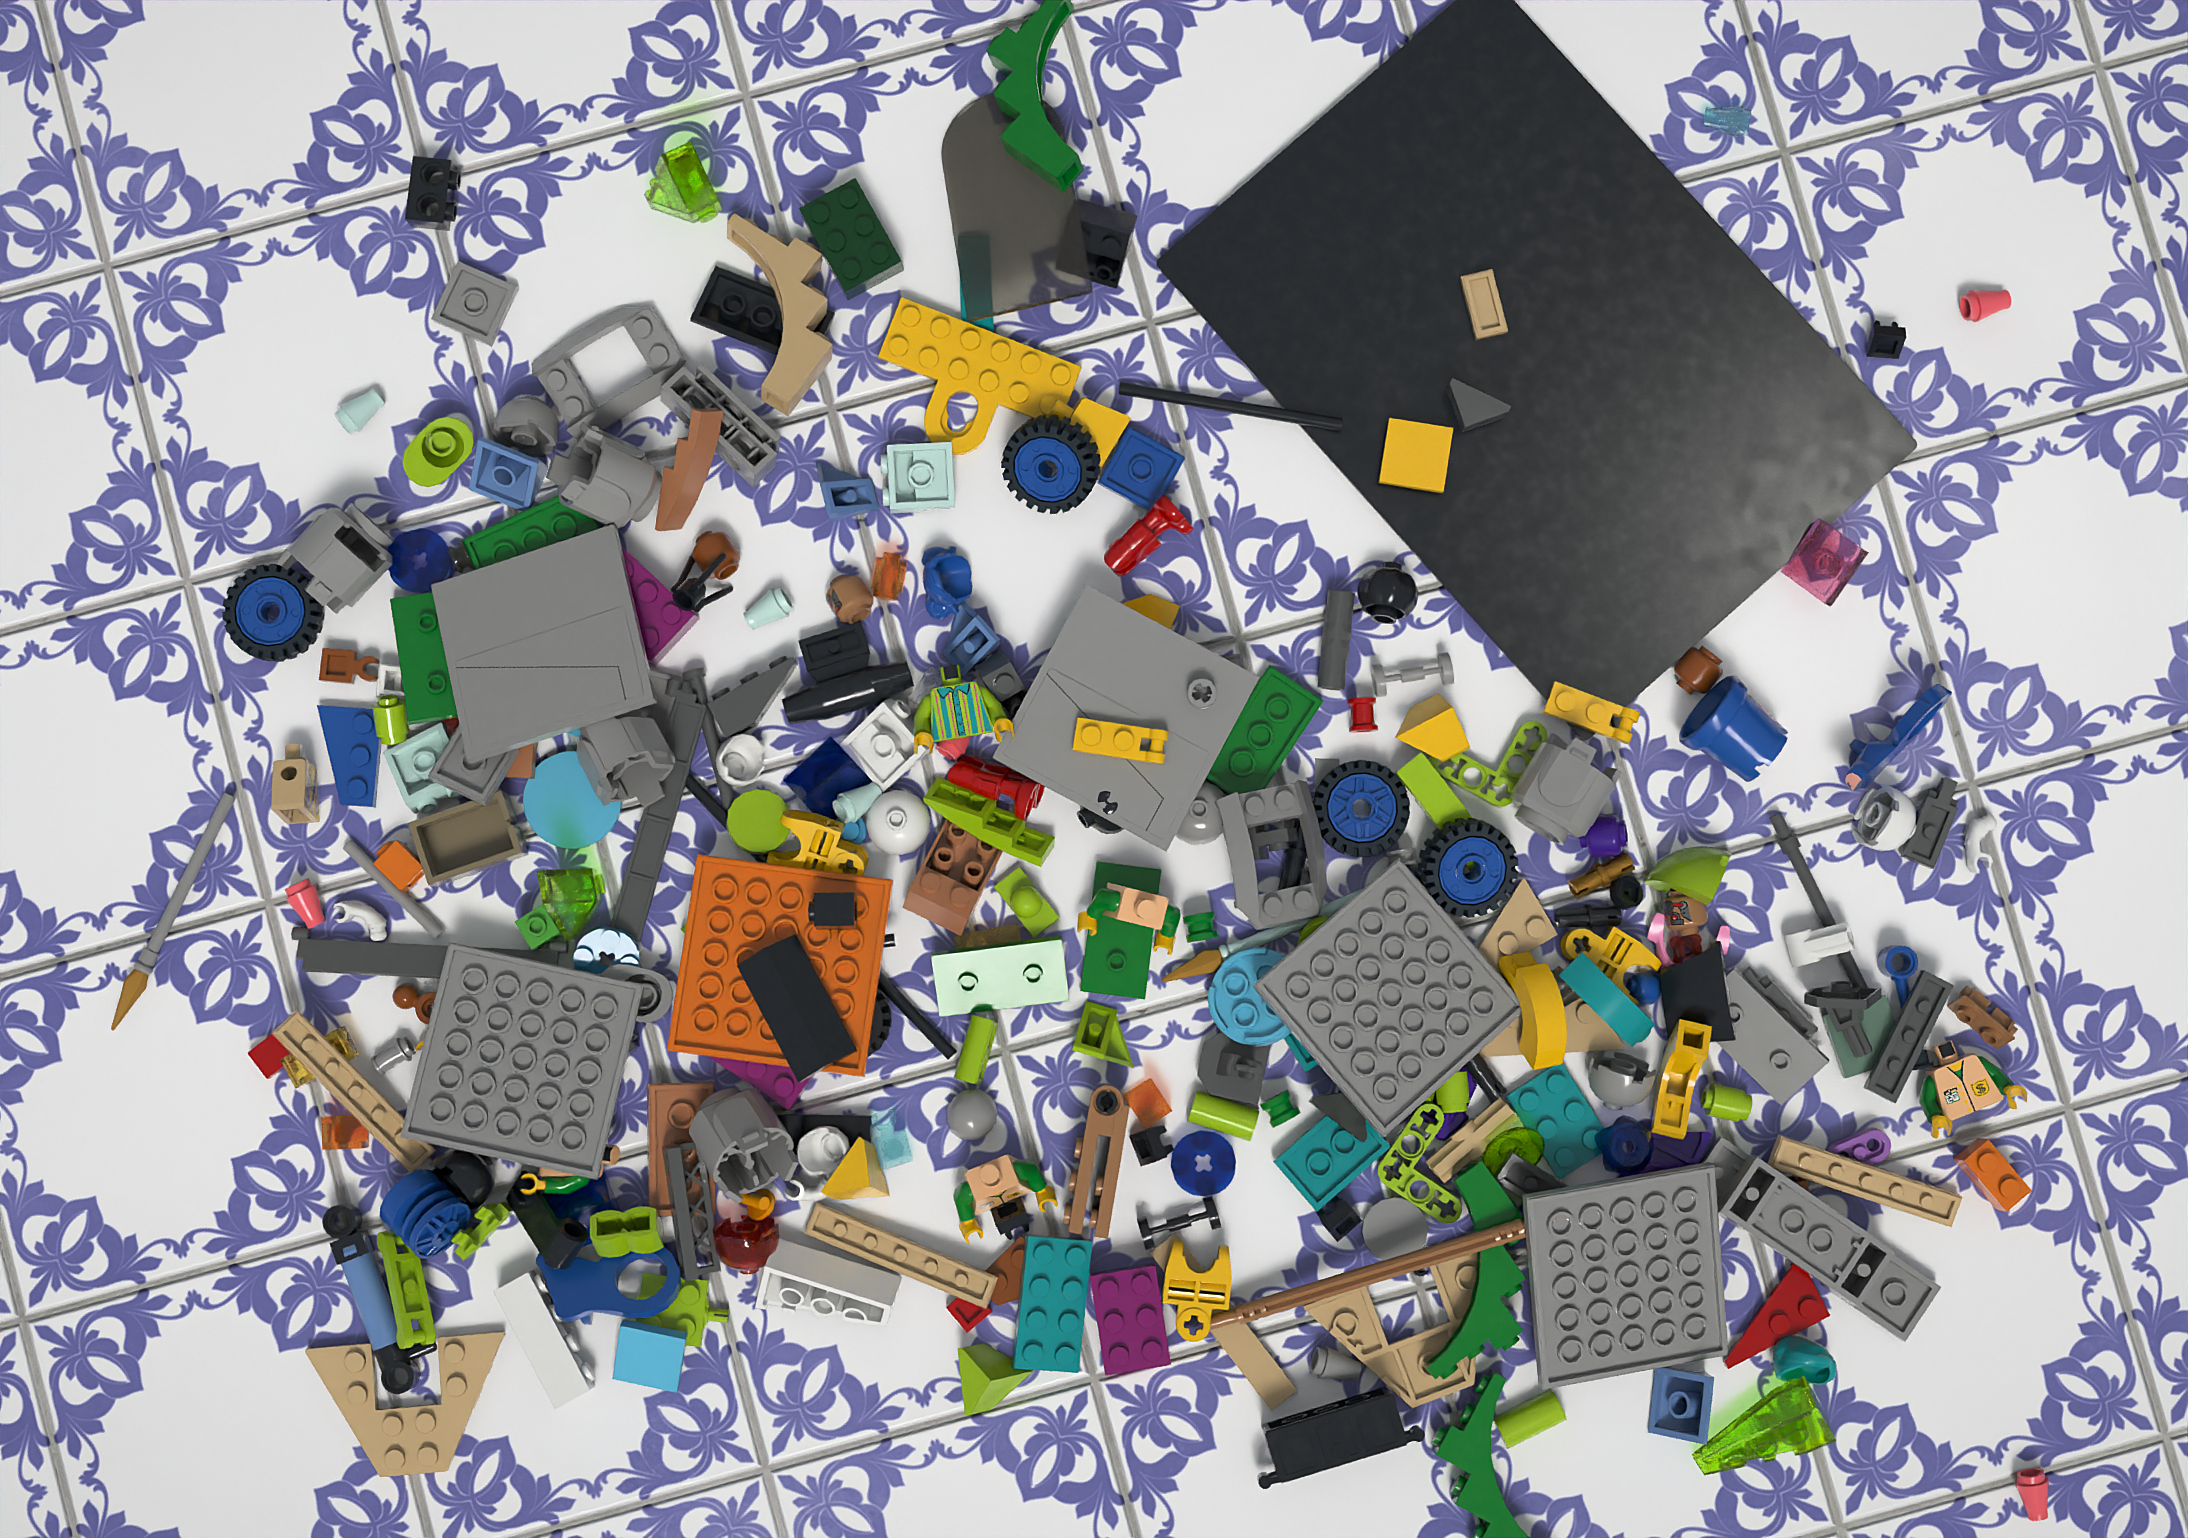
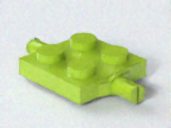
[636,1274,729,1347]

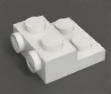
[840,698,935,793]

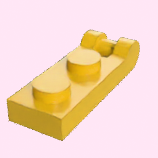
[1542,681,1640,744]
[1072,717,1169,765]

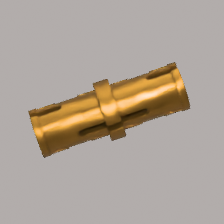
[1567,852,1635,900]

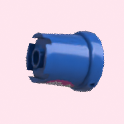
[1679,675,1788,782]

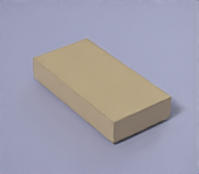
[1460,269,1508,341]

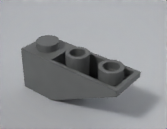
[974,650,1027,722]
[707,656,798,739]

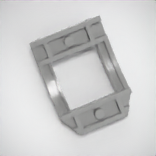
[531,307,686,441]
[1215,779,1327,930]

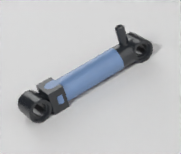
[322,1203,437,1394]

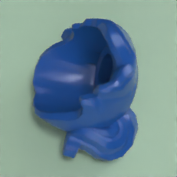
[921,546,973,620]

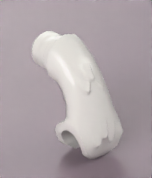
[1964,814,1997,874]
[333,901,387,941]
[784,1175,831,1201]

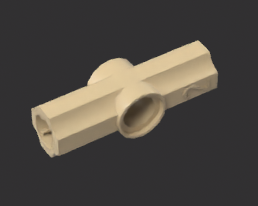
[1425,1098,1518,1183]

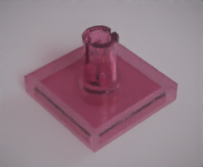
[1781,518,1869,607]

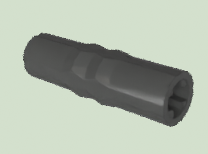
[1317,590,1355,691]

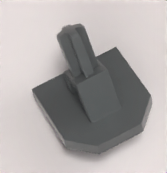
[1804,981,1882,1058]
[1197,1031,1271,1105]

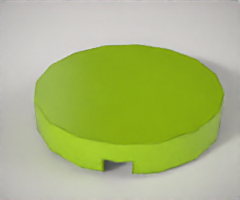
[726,789,791,855]

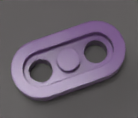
[1827,1128,1891,1165]

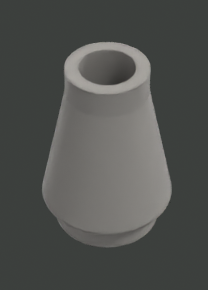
[1310,1346,1362,1381]

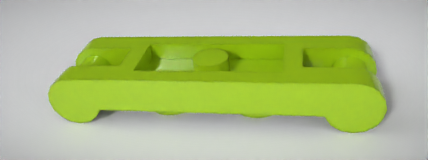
[377,1231,436,1349]

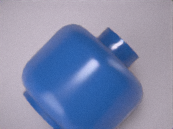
[1626,971,1661,1005]

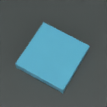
[612,1319,688,1393]

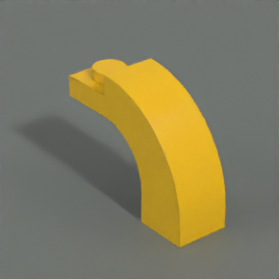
[1498,951,1567,1070]
[1651,1019,1712,1140]

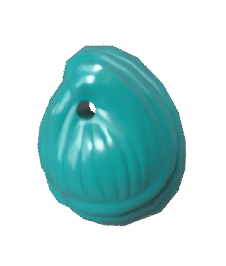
[1773,1335,1837,1385]

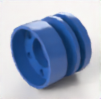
[379,1169,471,1259]

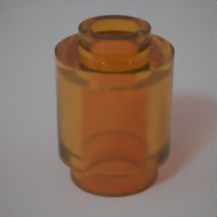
[870,552,908,601]

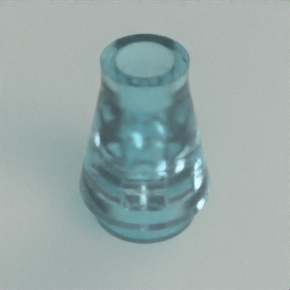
[1703,106,1752,138]

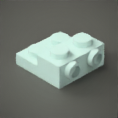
[880,442,955,514]
[383,722,463,814]

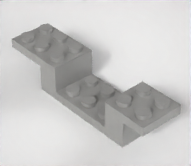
[1701,1136,1941,1342]

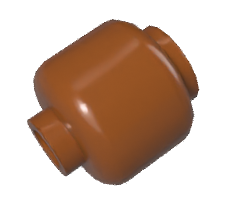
[692,531,740,580]
[1674,646,1723,695]

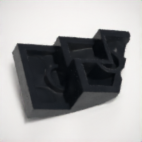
[1660,941,1736,1042]

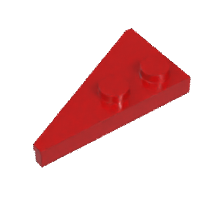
[1723,1263,1830,1369]

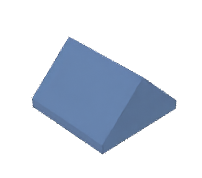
[469,437,548,512]
[1648,1367,1714,1444]

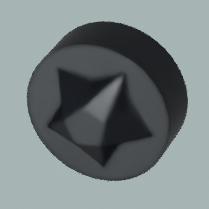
[1610,876,1643,910]

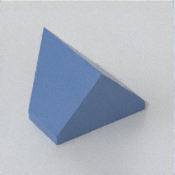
[816,461,879,522]
[942,601,1001,677]

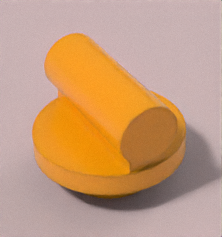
[740,1189,775,1221]

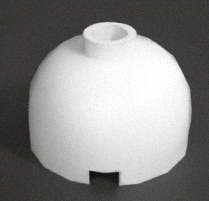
[1852,784,1916,851]
[866,790,931,855]

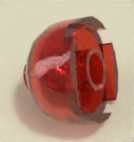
[712,1214,780,1274]

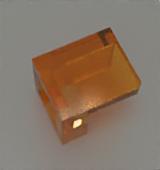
[1124,1078,1172,1129]
[321,1115,369,1150]

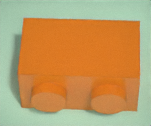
[1953,1138,2032,1212]

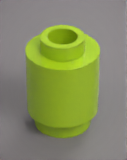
[372,694,409,745]
[1436,1070,1470,1113]
[1700,1083,1752,1122]

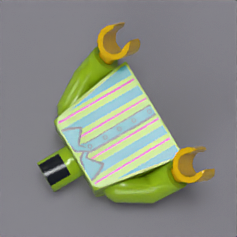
[913,665,1015,754]

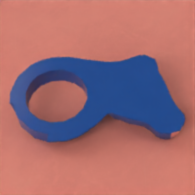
[1845,684,1952,791]
[536,1247,682,1325]

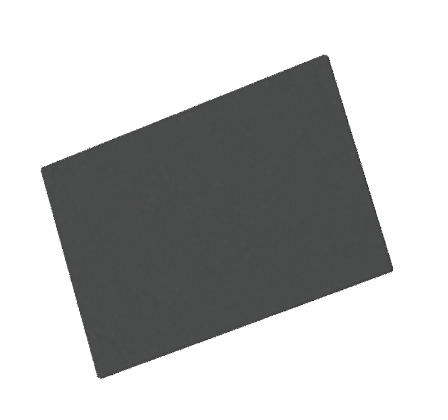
[1157,0,1917,741]

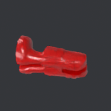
[1104,493,1194,577]
[947,755,1045,821]

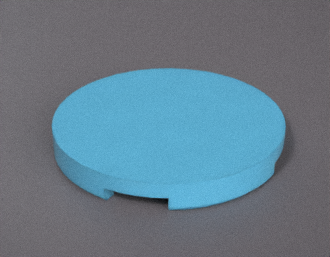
[523,751,622,849]
[1208,947,1291,1047]

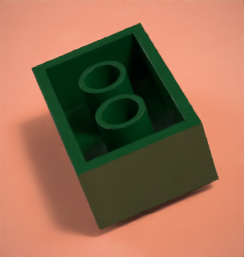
[799,178,904,300]

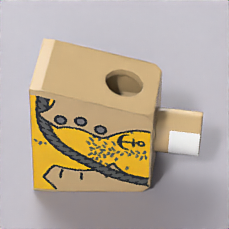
[271,744,320,824]

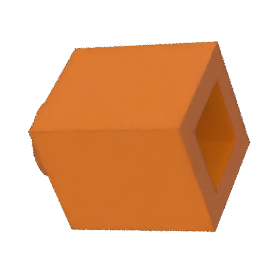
[373,840,425,892]

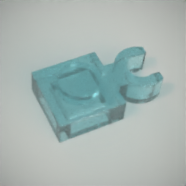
[871,1108,914,1170]

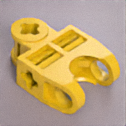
[766,810,869,876]
[1560,926,1662,1005]
[1161,1240,1232,1342]

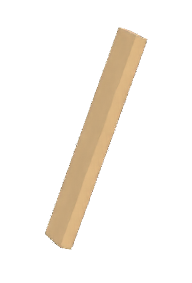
[271,1010,436,1173]
[1767,1134,1963,1227]
[804,1202,999,1309]
[1149,1232,1298,1411]

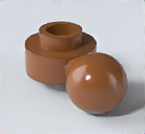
[392,983,436,1024]

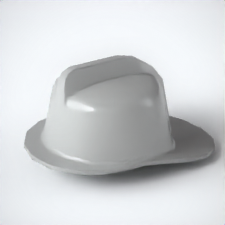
[600,964,673,1023]

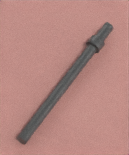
[1769,812,1868,988]

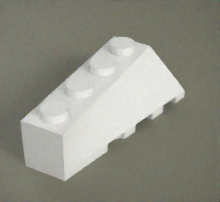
[755,1237,902,1327]

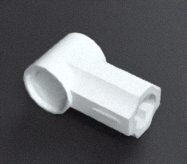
[1784,922,1855,967]

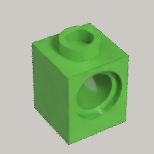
[515,904,566,950]

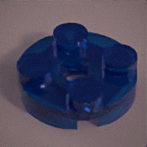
[388,528,454,594]
[1170,1130,1236,1196]

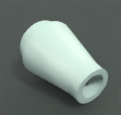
[334,389,384,434]
[743,587,794,630]
[832,782,882,823]

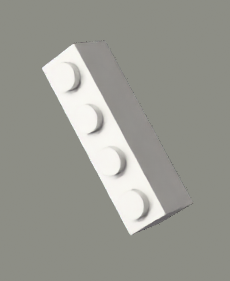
[493,1270,596,1409]

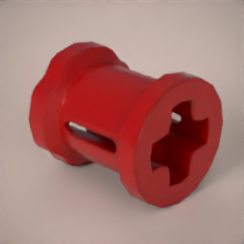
[1347,697,1378,733]

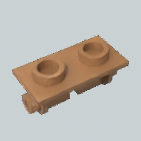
[1947,986,2018,1049]

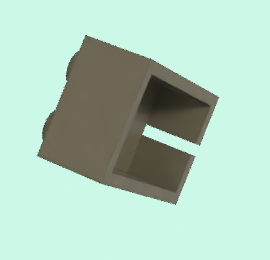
[408,791,529,887]

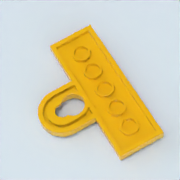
[878,297,1082,455]

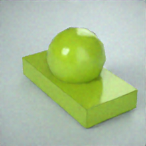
[994,867,1060,938]

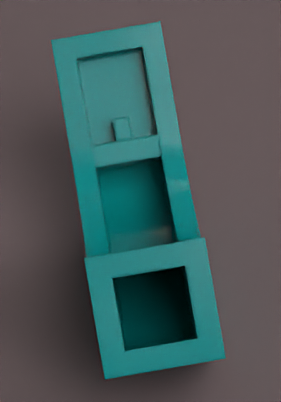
[1559,952,1656,1047]

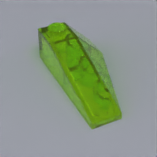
[644,141,723,223]
[536,868,606,941]

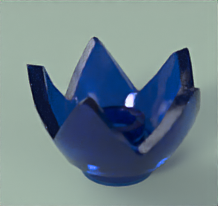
[1595,1115,1654,1174]

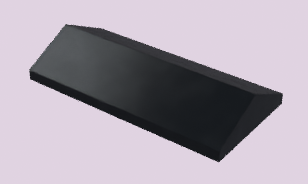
[690,266,835,355]
[737,934,858,1083]

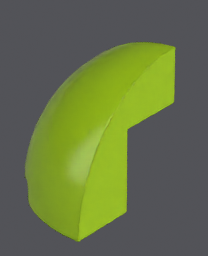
[1642,846,1731,905]

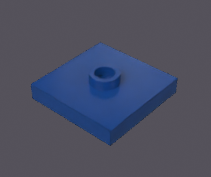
[1098,426,1186,511]

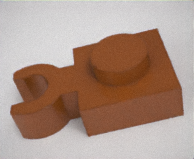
[319,648,380,684]

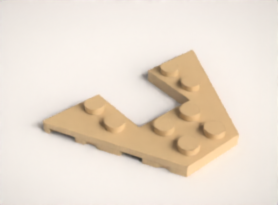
[1478,878,1625,1057]
[1302,1252,1477,1408]
[305,1331,506,1477]

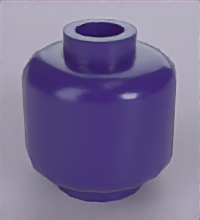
[1579,813,1628,858]

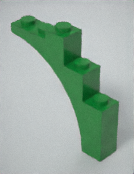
[986,0,1084,193]
[1424,1160,1526,1379]
[1431,1369,1530,1538]

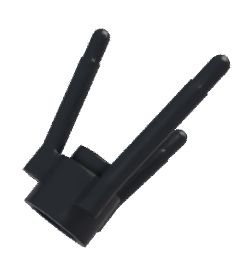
[671,553,733,613]

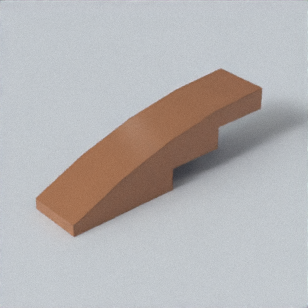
[655,408,724,531]

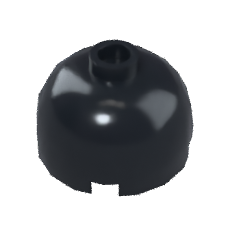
[429,1148,494,1212]

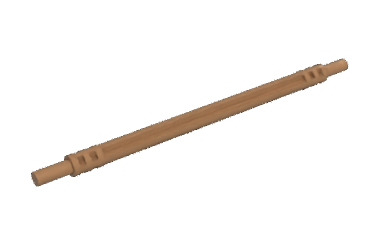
[1209,1218,1557,1331]

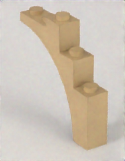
[727,213,833,416]

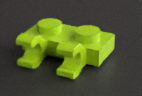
[450,1201,513,1261]

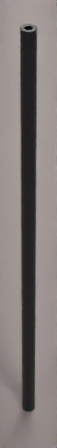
[685,772,957,1060]

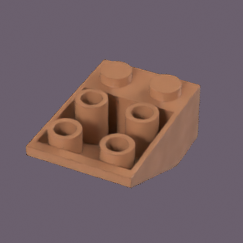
[902,819,1003,936]

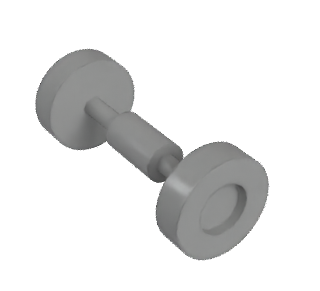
[1371,652,1454,697]

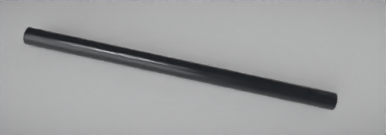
[1119,382,1343,431]

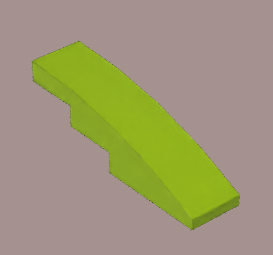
[1395,752,1473,871]
[923,777,1055,867]

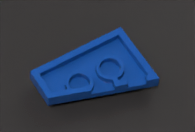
[317,705,381,808]

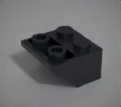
[1055,198,1138,289]

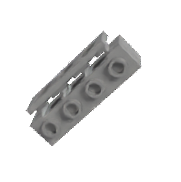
[660,363,781,488]

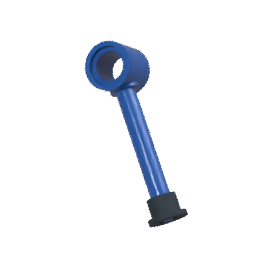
[1877,946,1934,1071]

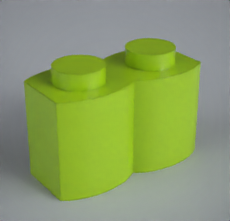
[590,1206,664,1258]

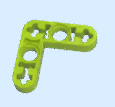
[1428,721,1547,808]
[1378,1101,1462,1224]

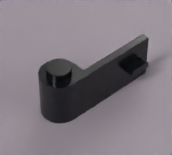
[776,1114,872,1157]
[505,1171,589,1269]

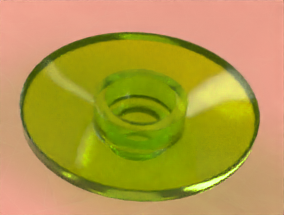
[1482,1127,1545,1175]

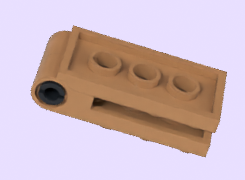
[1063,1085,1130,1239]

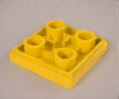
[1378,418,1453,493]

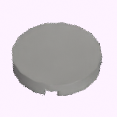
[1361,1197,1428,1261]

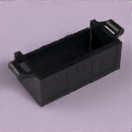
[1257,1386,1425,1489]

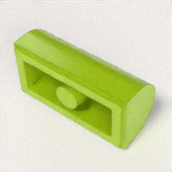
[954,1015,998,1085]
[1187,1090,1260,1141]
[1493,1389,1567,1449]

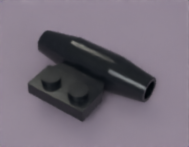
[782,621,914,724]

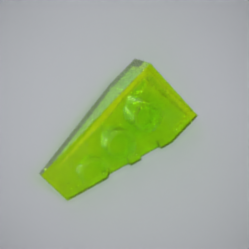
[1692,1376,1837,1476]

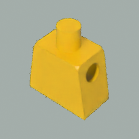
[1048,397,1131,467]

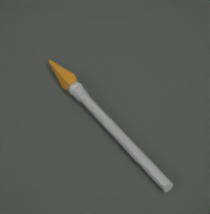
[111,792,236,1031]

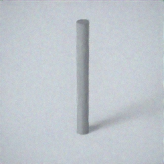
[343,840,445,939]

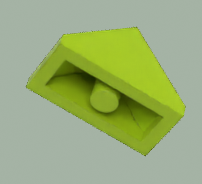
[1072,1001,1134,1068]
[957,1343,1034,1415]

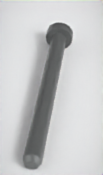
[682,668,735,810]

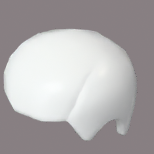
[716,733,765,787]
[796,1126,850,1176]

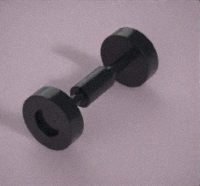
[1136,1196,1221,1250]

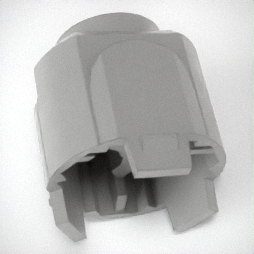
[546,422,662,529]
[277,503,394,614]
[576,708,675,808]
[1511,733,1622,845]
[689,1088,799,1204]

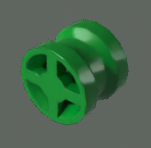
[1182,911,1219,943]
[1260,1089,1301,1128]

